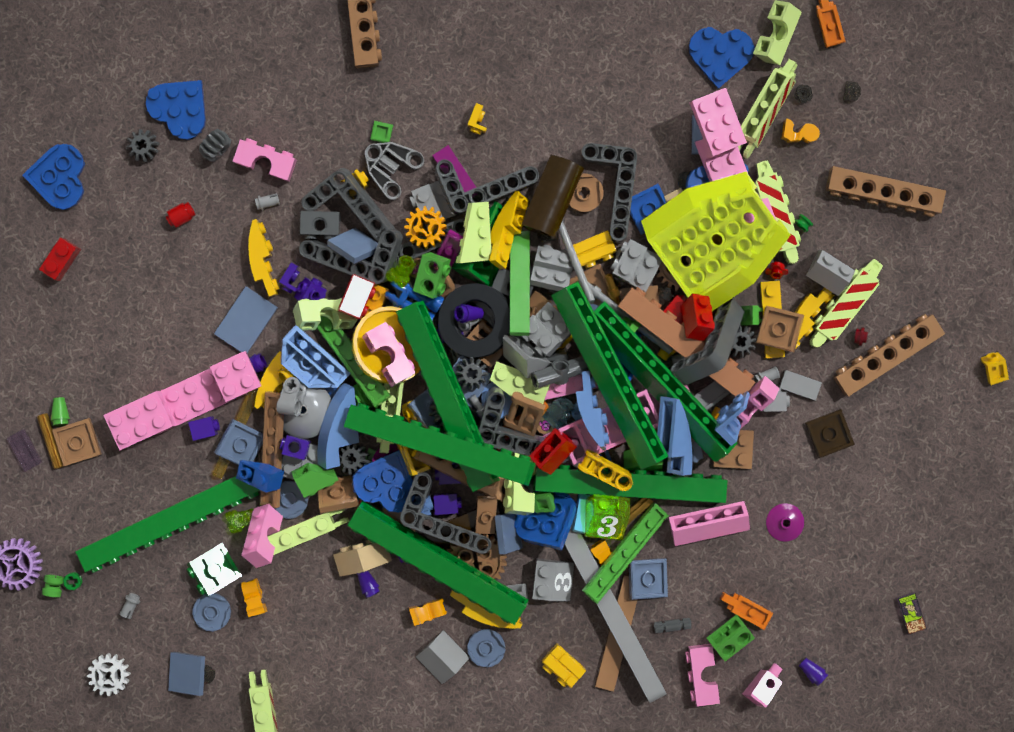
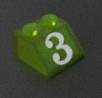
[585,494,630,540]

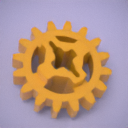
[404,206,447,249]

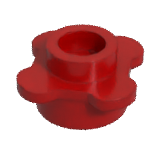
[765,262,788,279]

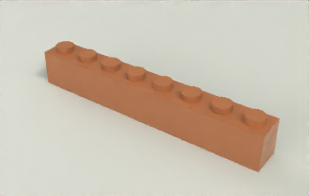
[618,287,756,396]

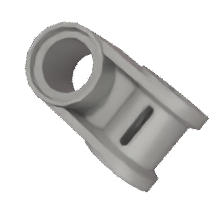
[276,377,307,417]

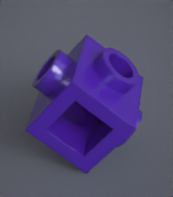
[294,277,327,301]

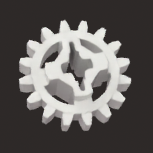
[87,653,131,696]

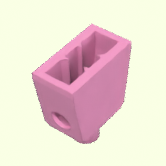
[742,663,783,708]

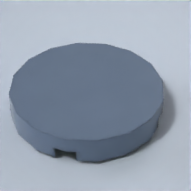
[274,480,308,519]
[192,593,231,632]
[467,629,505,667]

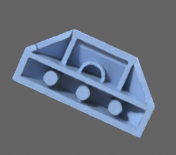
[281,325,350,388]

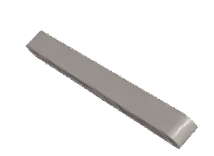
[565,520,667,703]

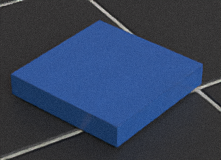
[630,184,667,235]

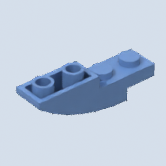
[576,371,609,450]

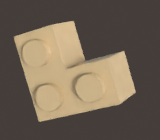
[333,540,392,576]

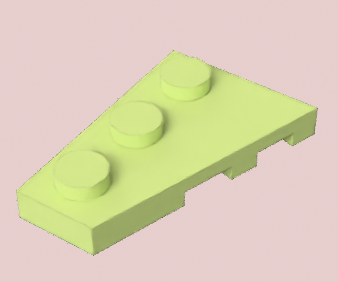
[456,202,491,263]
[490,361,550,404]

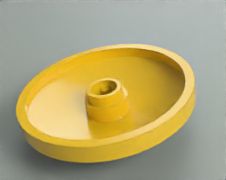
[352,306,421,384]

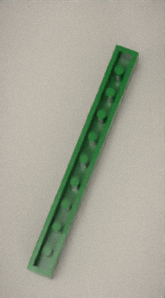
[551,282,668,470]
[396,301,500,492]
[593,301,737,463]
[344,403,536,486]
[533,465,728,503]
[75,476,259,573]
[347,501,528,625]

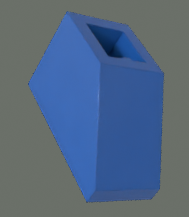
[236,460,284,493]

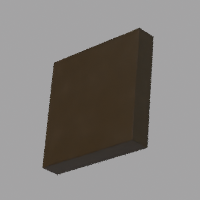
[805,409,855,458]

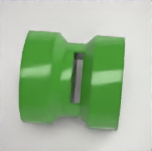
[42,575,64,597]

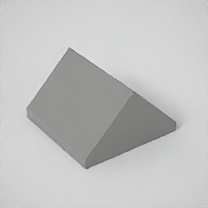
[503,335,551,379]
[416,630,470,684]

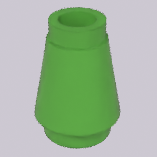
[51,397,70,426]

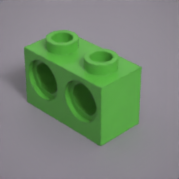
[413,252,451,299]
[707,615,755,661]

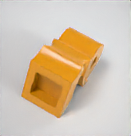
[781,118,820,143]
[589,539,612,566]
[241,578,268,617]
[409,598,447,626]

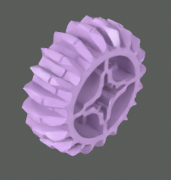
[0,538,43,590]

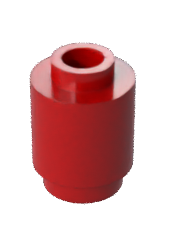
[165,202,196,228]

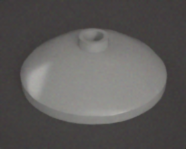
[283,381,332,438]

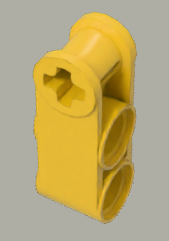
[577,449,633,491]

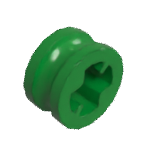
[795,214,813,233]
[63,572,82,590]

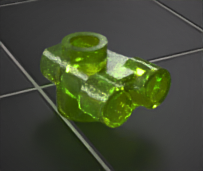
[385,255,415,288]
[225,509,254,534]

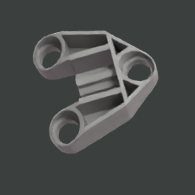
[365,142,424,200]

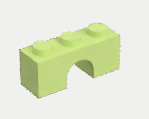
[753,0,802,65]
[293,298,357,330]
[503,453,536,516]

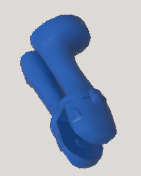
[384,280,444,320]

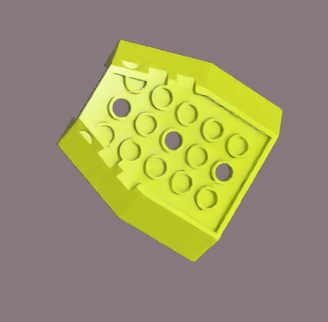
[641,171,791,311]

